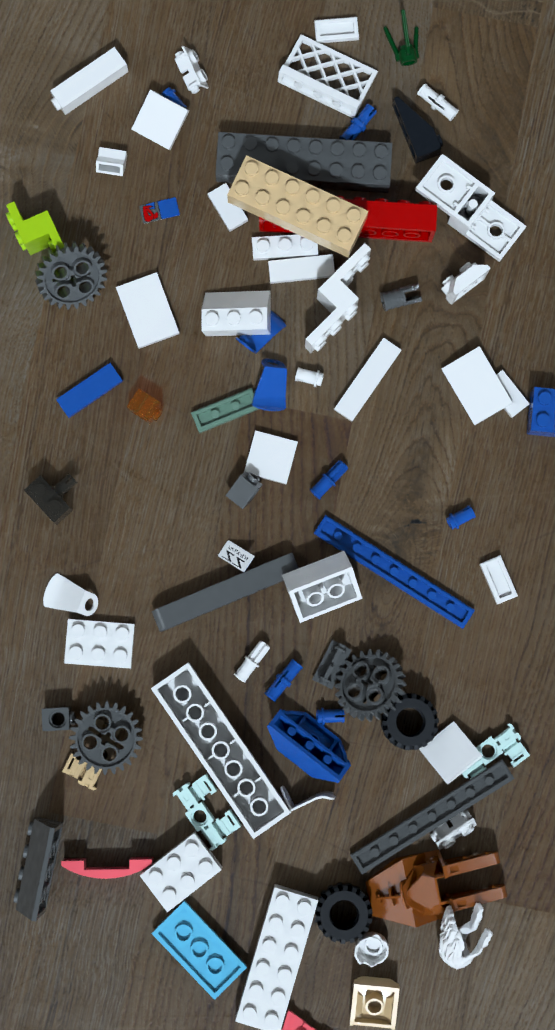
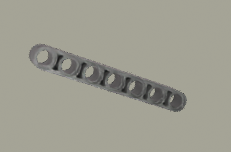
[152,553,299,632]

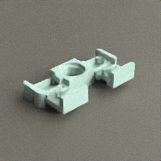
[462,723,530,779]
[173,773,242,851]

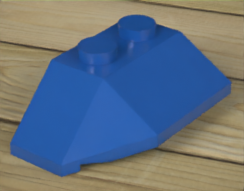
[267,709,351,783]

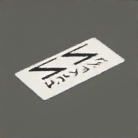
[218,540,255,572]

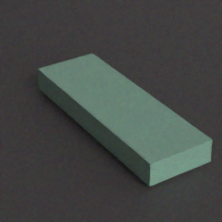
[191,388,259,434]

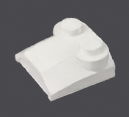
[441,262,490,305]

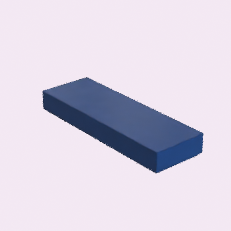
[56,363,123,418]

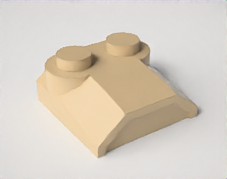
[350,976,400,1030]

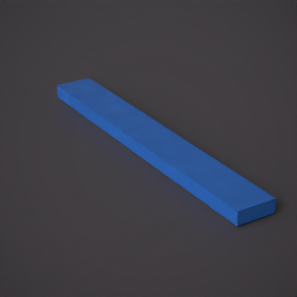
[314,515,475,629]

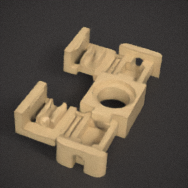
[62,718,124,790]

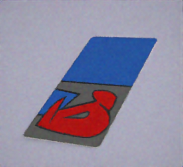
[139,197,180,224]

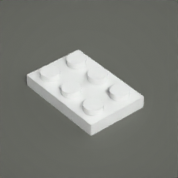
[64,619,135,669]

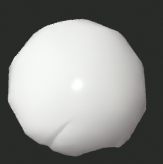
[354,931,389,967]

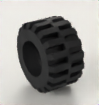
[381,693,439,750]
[315,882,373,944]

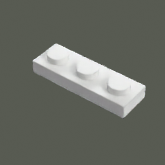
[252,234,318,261]

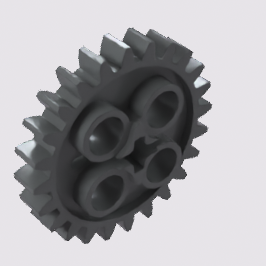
[35,241,107,310]
[334,649,407,722]
[69,701,143,775]

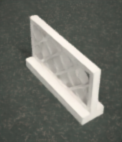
[278,34,378,118]

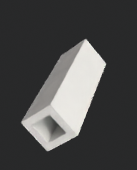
[50,47,128,115]

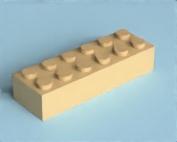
[227,155,368,258]

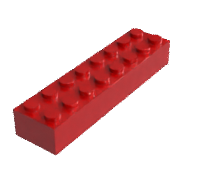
[259,196,437,243]

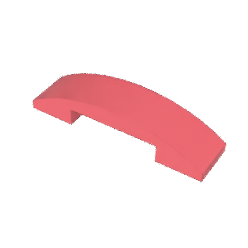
[61,857,154,879]

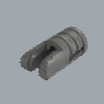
[380,283,422,311]

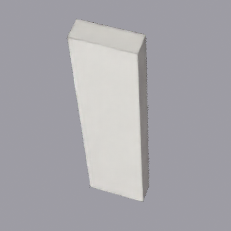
[334,338,401,422]

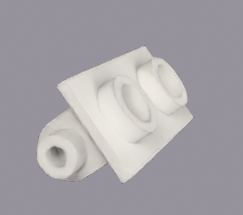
[175,46,209,94]
[430,809,477,850]

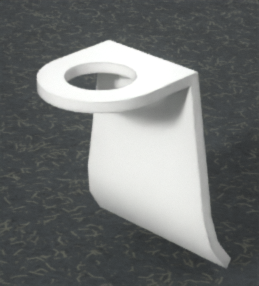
[43,573,98,616]
[280,786,335,811]

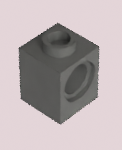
[225,471,263,509]
[42,707,76,731]

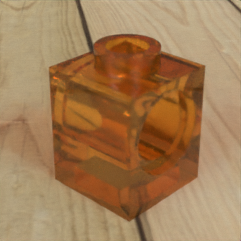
[127,389,163,424]

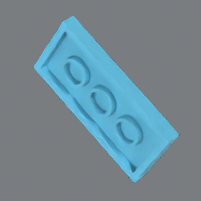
[151,900,247,1000]

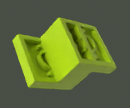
[5,202,64,256]

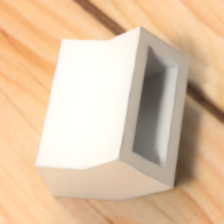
[96,147,127,176]

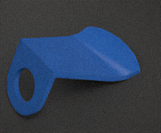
[235,311,286,354]
[252,359,287,411]

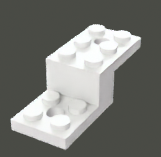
[415,154,526,262]
[305,243,371,353]

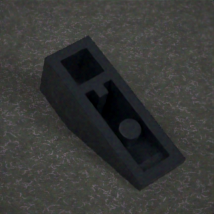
[392,97,443,164]

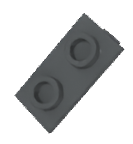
[312,640,352,689]

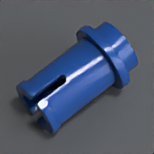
[161,87,187,109]
[446,505,476,530]
[316,708,345,725]

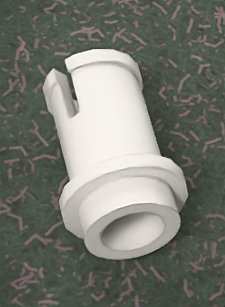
[295,367,324,387]

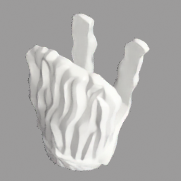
[439,903,493,970]

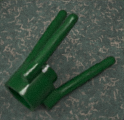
[383,9,419,66]

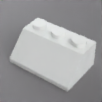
[202,291,271,336]

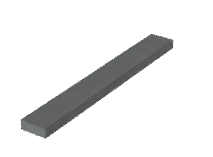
[350,760,515,874]

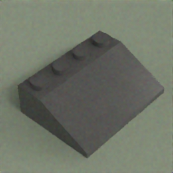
[14,817,64,922]

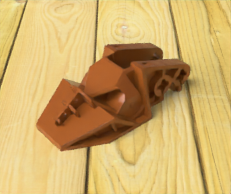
[365,849,507,927]

